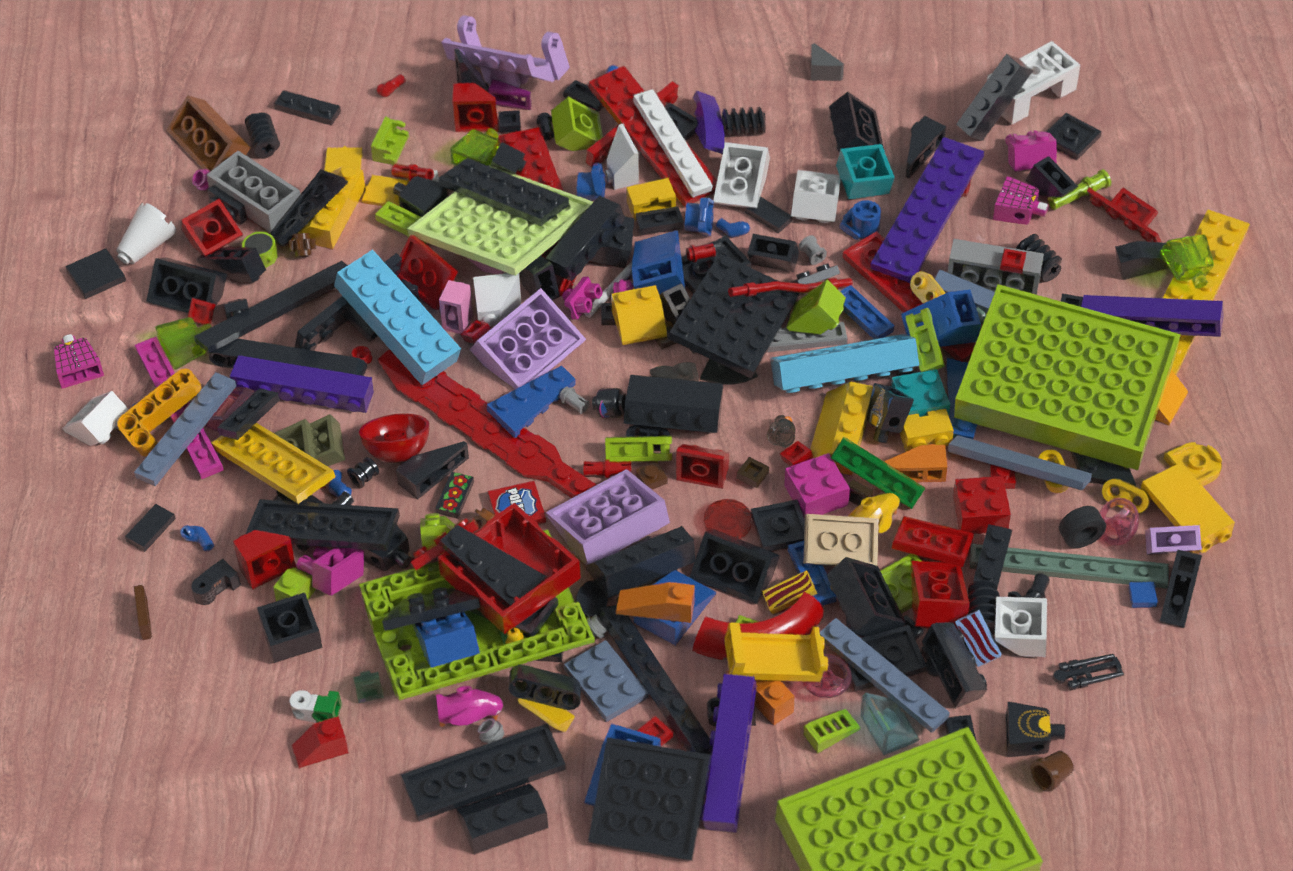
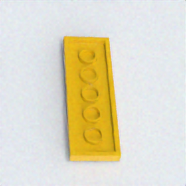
[211,423,335,504]

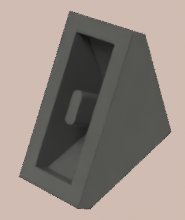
[810,43,844,81]

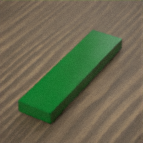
[830,437,925,509]

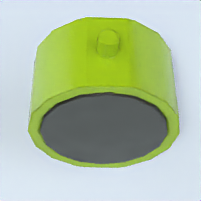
[242,232,278,268]

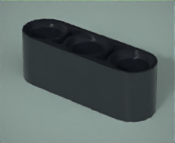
[509,664,581,710]

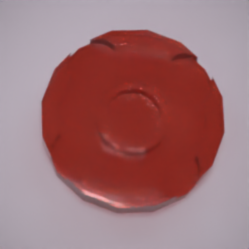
[704,499,752,539]

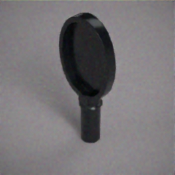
[575,579,608,618]

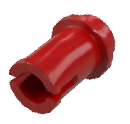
[686,243,716,262]

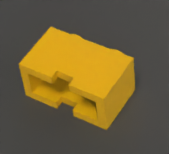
[626,178,676,220]
[899,409,954,451]

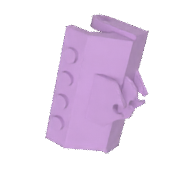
[442,15,570,87]

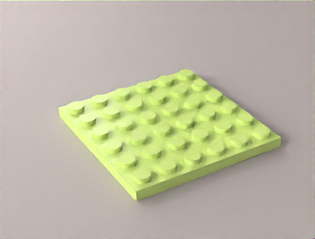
[408,165,593,276]

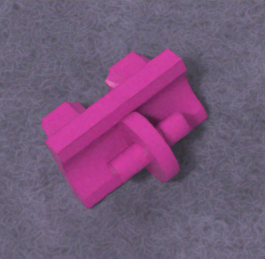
[562,276,603,320]

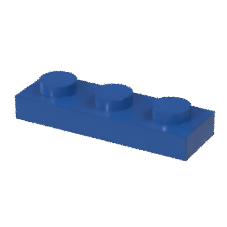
[840,285,895,339]
[788,541,837,606]

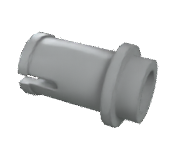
[559,387,590,414]

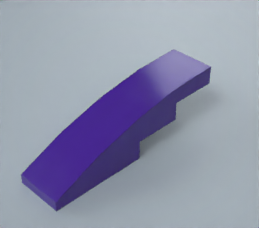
[693,90,725,154]

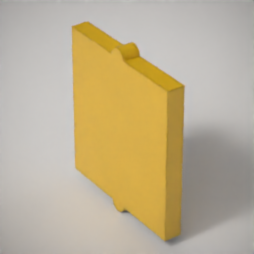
[325,146,363,173]
[362,175,409,206]

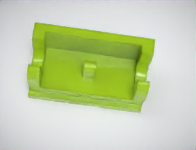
[371,116,409,165]

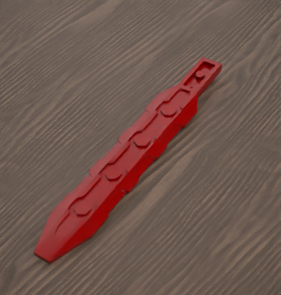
[377,349,597,498]

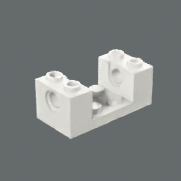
[987,41,1080,124]

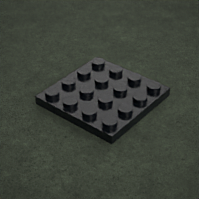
[588,737,711,861]

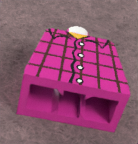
[993,176,1049,225]
[54,335,104,389]

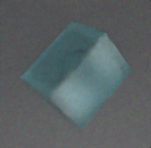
[860,693,919,755]

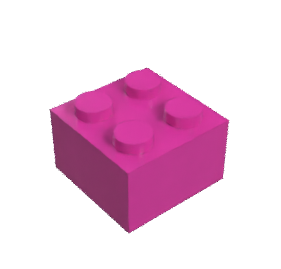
[784,453,850,520]

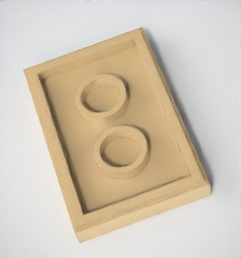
[804,514,879,566]

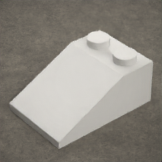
[713,142,770,209]
[791,170,840,223]

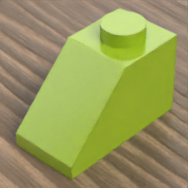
[273,568,316,601]

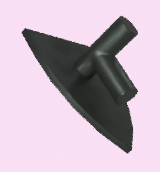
[700,359,758,385]

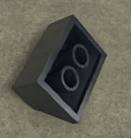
[829,91,885,153]
[146,257,227,313]
[690,529,780,604]
[826,557,907,637]
[921,622,987,709]
[456,783,548,855]

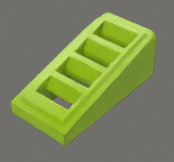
[803,709,860,753]

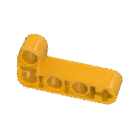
[117,368,201,457]

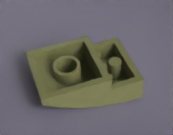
[274,414,345,466]

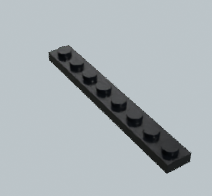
[597,605,713,755]

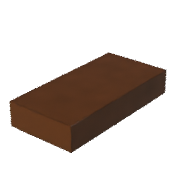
[134,585,152,640]

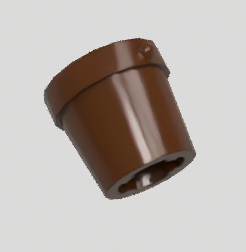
[1030,751,1074,792]

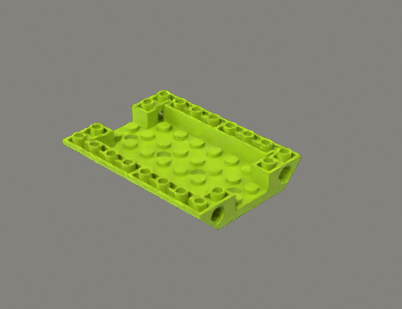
[359,530,595,700]

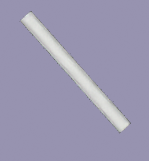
[584,260,633,318]

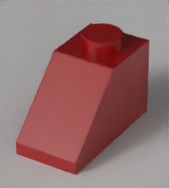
[292,716,349,768]

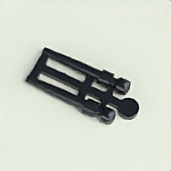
[1053,654,1124,691]

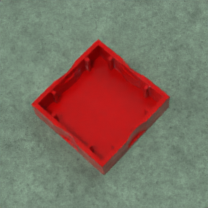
[438,503,581,635]

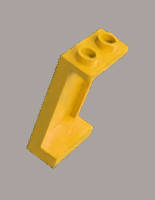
[1141,462,1235,554]
[724,623,828,682]

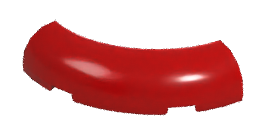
[692,591,824,660]

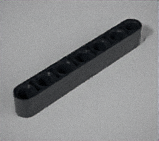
[209,338,367,376]

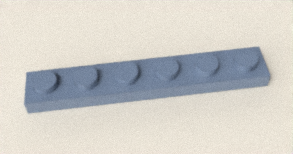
[134,372,236,486]
[820,618,950,733]

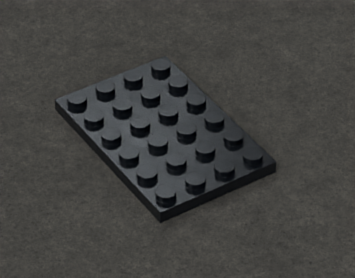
[667,254,800,378]

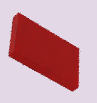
[398,235,458,310]
[891,516,974,567]

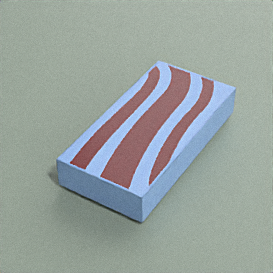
[955,610,1002,667]

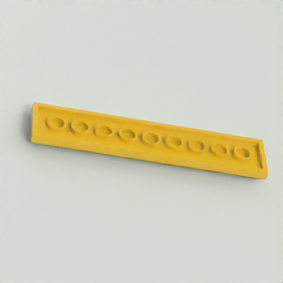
[1163,209,1250,375]

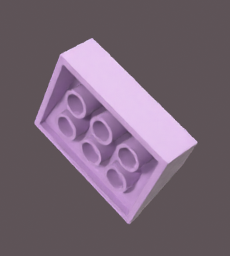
[470,288,586,389]
[546,469,670,565]

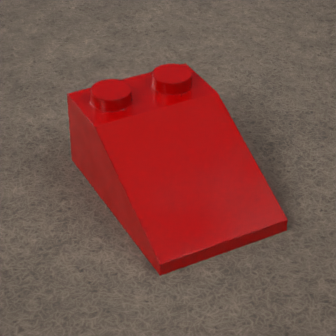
[911,560,970,629]

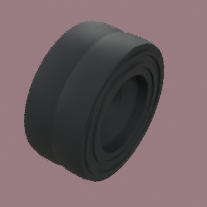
[1059,506,1106,548]

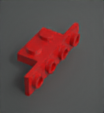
[1087,187,1161,242]

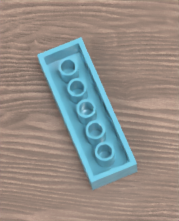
[334,250,461,385]
[770,334,919,393]

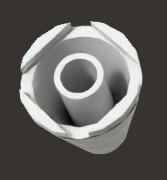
[117,203,176,264]

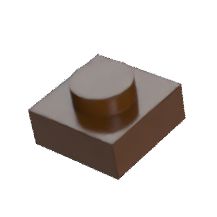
[636,461,668,490]

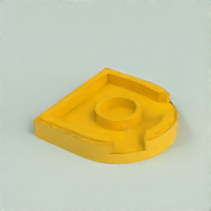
[1164,442,1222,486]

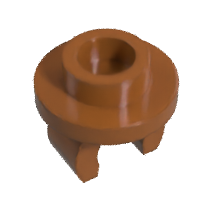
[473,507,495,529]

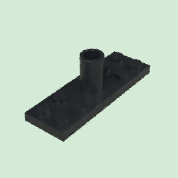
[295,253,402,351]

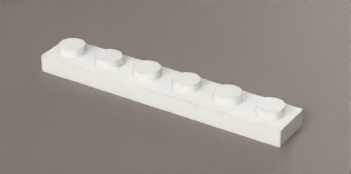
[633,89,713,197]

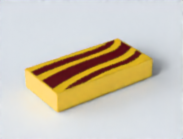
[762,570,817,615]

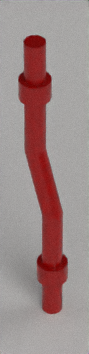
[728,278,853,297]

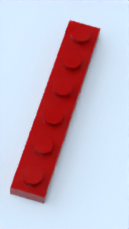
[585,81,679,168]

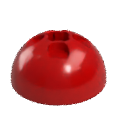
[359,414,430,463]

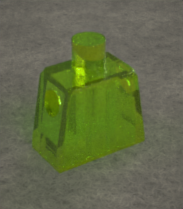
[450,128,499,166]
[1159,234,1214,289]
[155,317,212,370]

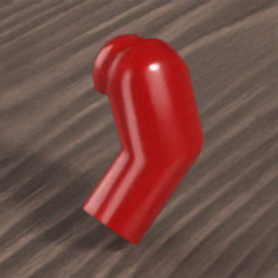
[376,74,406,97]

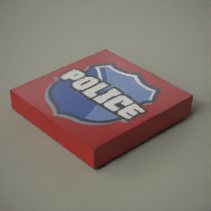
[488,481,546,524]

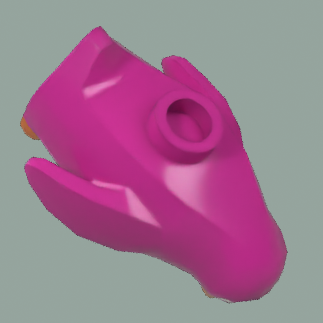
[436,686,503,727]

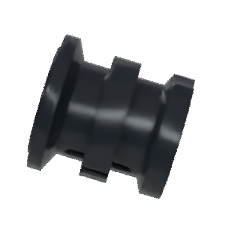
[347,457,379,488]

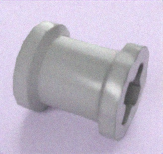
[798,235,827,265]

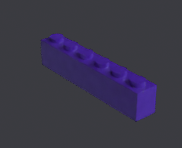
[1081,295,1224,337]
[230,355,374,413]
[700,674,757,833]

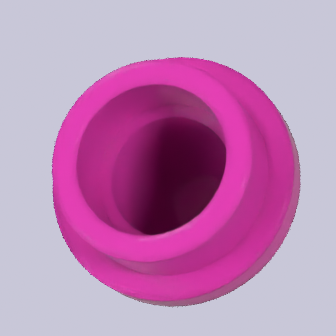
[192,169,211,191]
[613,279,635,293]

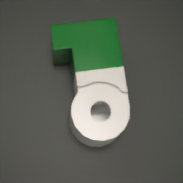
[290,690,342,723]

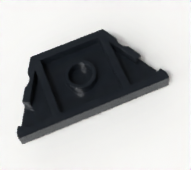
[1070,451,1136,487]
[382,587,480,631]

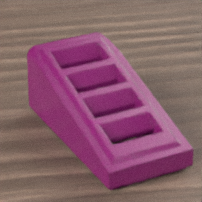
[489,79,532,110]

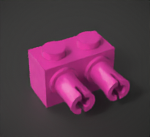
[1005,130,1057,171]
[297,546,364,596]

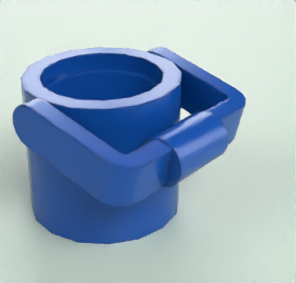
[577,163,606,201]
[685,198,714,237]
[840,200,881,240]

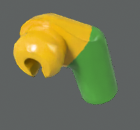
[499,628,524,645]

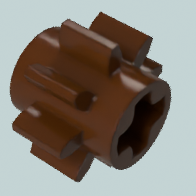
[289,233,316,257]

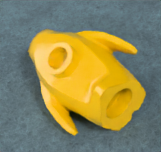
[847,493,900,533]

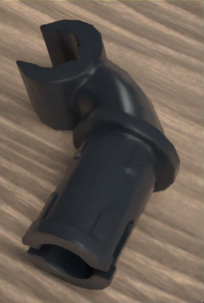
[1008,573,1050,598]

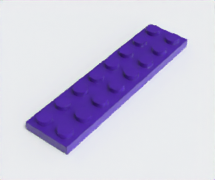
[871,137,984,283]

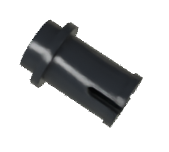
[536,112,555,140]

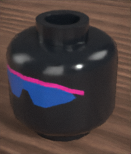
[592,388,626,418]

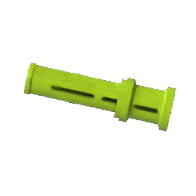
[1048,169,1111,210]

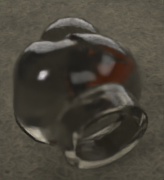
[766,415,796,447]

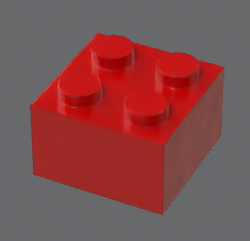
[953,476,1011,534]

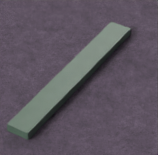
[969,544,1169,589]

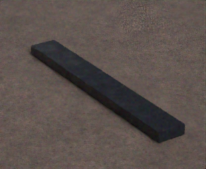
[194,261,348,354]

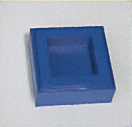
[1128,582,1158,608]

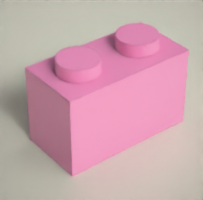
[439,280,473,334]

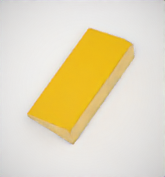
[518,698,575,732]

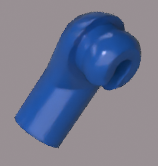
[180,525,214,551]

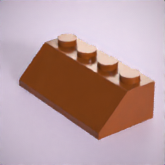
[166,95,251,171]

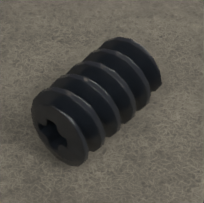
[721,107,766,135]
[244,112,280,159]
[1016,234,1062,281]
[968,580,999,635]

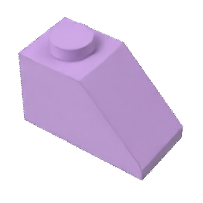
[1145,525,1202,554]

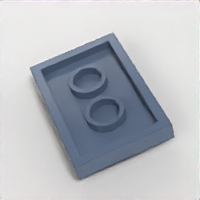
[564,640,649,722]

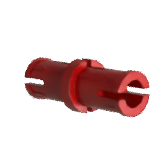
[391,163,434,181]
[583,459,631,478]

